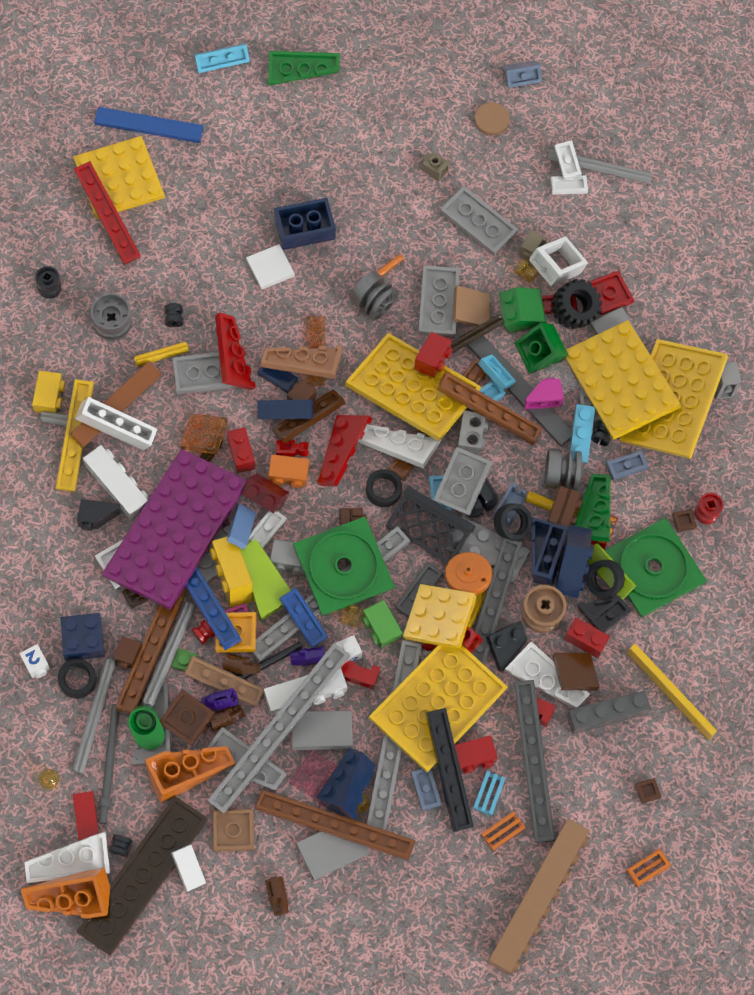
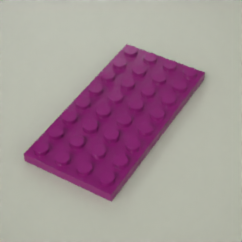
[102,449,248,610]

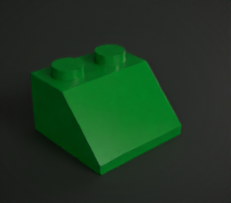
[499,287,546,333]
[514,322,568,374]

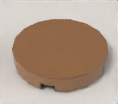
[474,102,510,136]

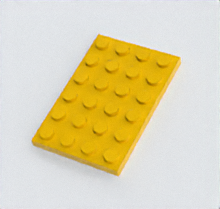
[565,320,681,440]
[345,333,481,441]
[619,339,728,459]
[368,645,508,773]

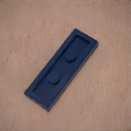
[257,399,313,419]

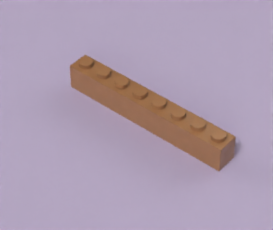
[487,818,590,976]

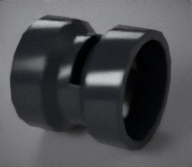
[164,303,183,327]
[591,421,611,446]

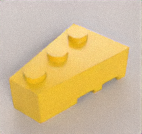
[210,537,253,608]

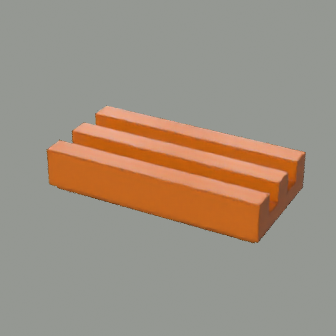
[481,811,526,851]
[626,848,671,888]

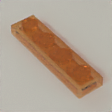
[306,316,325,386]

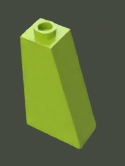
[240,539,291,621]

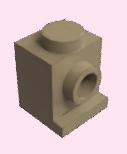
[421,151,451,182]
[519,230,547,261]

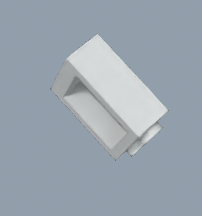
[529,236,588,287]

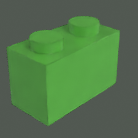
[361,600,403,649]

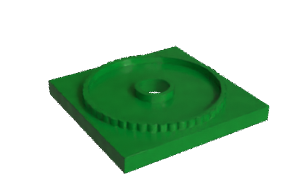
[293,516,395,617]
[605,518,707,618]

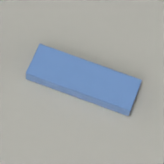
[227,503,256,549]

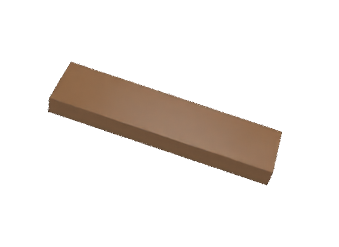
[184,656,264,707]

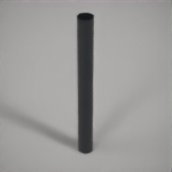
[236,642,303,680]

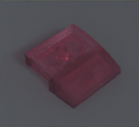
[289,750,338,806]

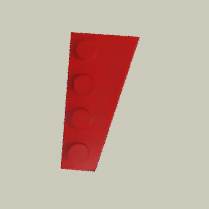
[215,312,256,390]
[318,415,372,487]

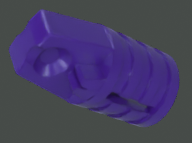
[290,646,325,666]
[201,688,238,710]

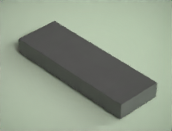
[394,562,443,618]

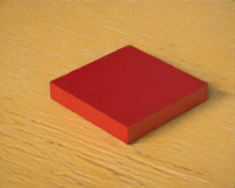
[586,271,634,315]

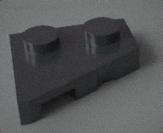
[577,596,632,633]
[486,621,528,672]

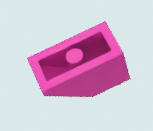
[524,377,564,410]

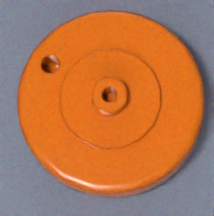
[445,552,492,595]

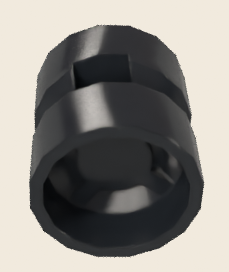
[35,266,62,299]

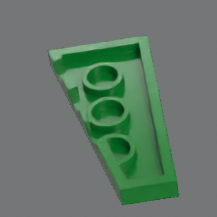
[268,51,340,86]
[574,473,611,542]

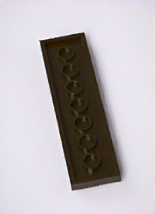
[76,796,208,957]

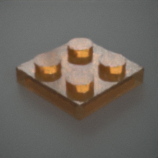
[180,413,228,454]

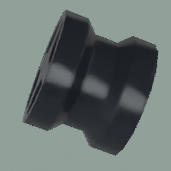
[108,834,133,857]

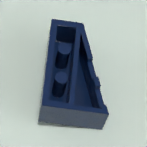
[532,517,569,586]
[555,525,594,598]

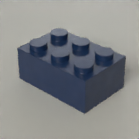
[274,198,336,250]

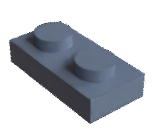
[606,451,649,481]
[411,769,442,812]

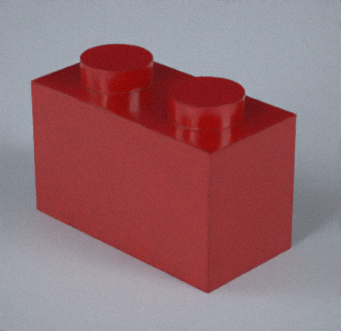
[414,332,453,378]
[227,427,255,473]
[564,617,610,659]
[455,735,498,774]

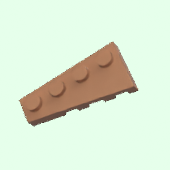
[261,345,343,379]

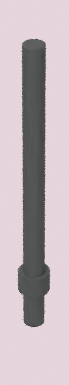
[99,704,119,824]

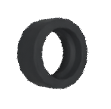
[366,469,402,507]
[494,503,532,540]
[585,559,625,597]
[57,658,97,699]

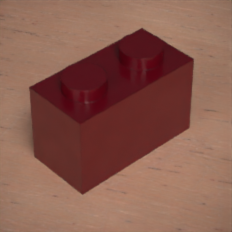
[241,473,290,514]

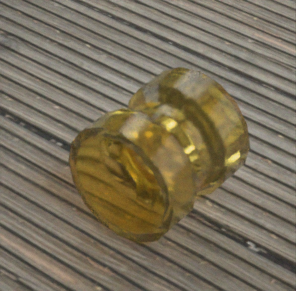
[514,258,539,284]

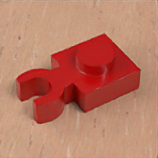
[276,440,309,457]

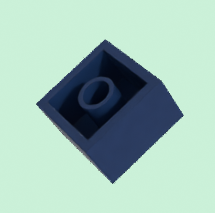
[60,613,105,661]

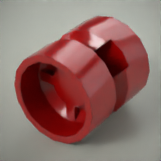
[694,493,724,525]

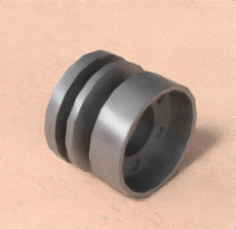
[350,270,399,320]
[91,293,132,341]
[544,448,583,491]

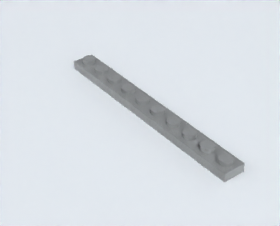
[251,526,410,662]
[367,640,422,830]
[208,643,350,814]

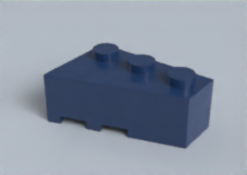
[316,748,376,820]

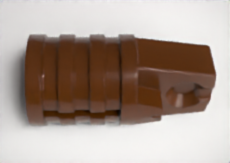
[223,653,261,676]
[209,705,245,732]
[265,876,289,916]

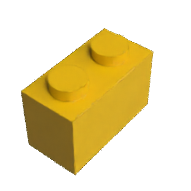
[32,371,66,413]

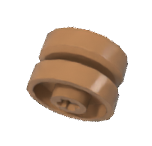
[521,585,567,633]

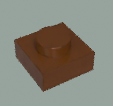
[672,509,697,533]
[635,778,661,804]

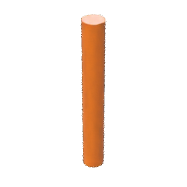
[376,254,404,276]

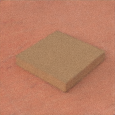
[453,286,490,327]
[213,809,254,852]

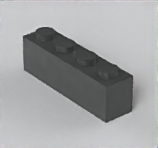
[567,690,651,735]

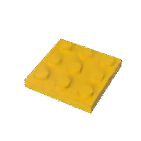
[403,584,477,649]

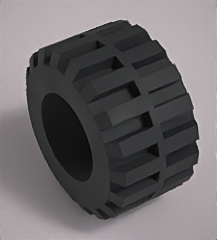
[551,279,602,329]

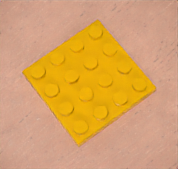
[73,136,165,219]

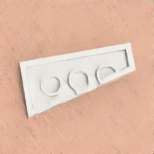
[358,424,441,469]
[505,642,590,709]
[24,831,110,883]

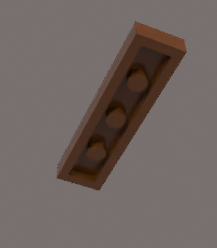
[272,389,345,443]

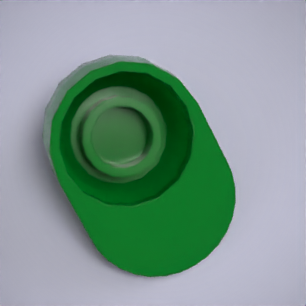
[128,705,165,750]

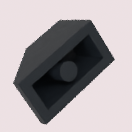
[77,499,121,531]

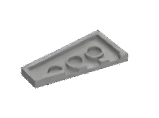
[131,682,172,766]

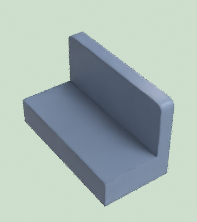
[502,61,542,88]

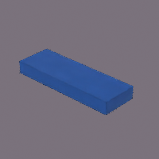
[279,588,328,648]

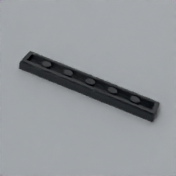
[425,708,474,832]

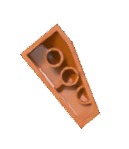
[145,746,236,803]
[21,867,110,919]

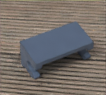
[493,482,526,528]

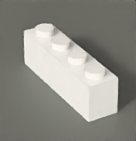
[75,397,157,451]
[83,445,149,520]
[264,668,347,716]

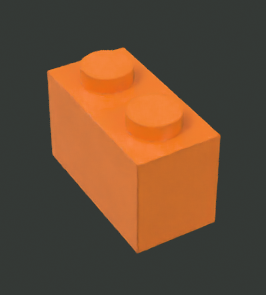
[268,455,310,488]

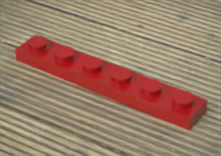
[74,161,141,265]

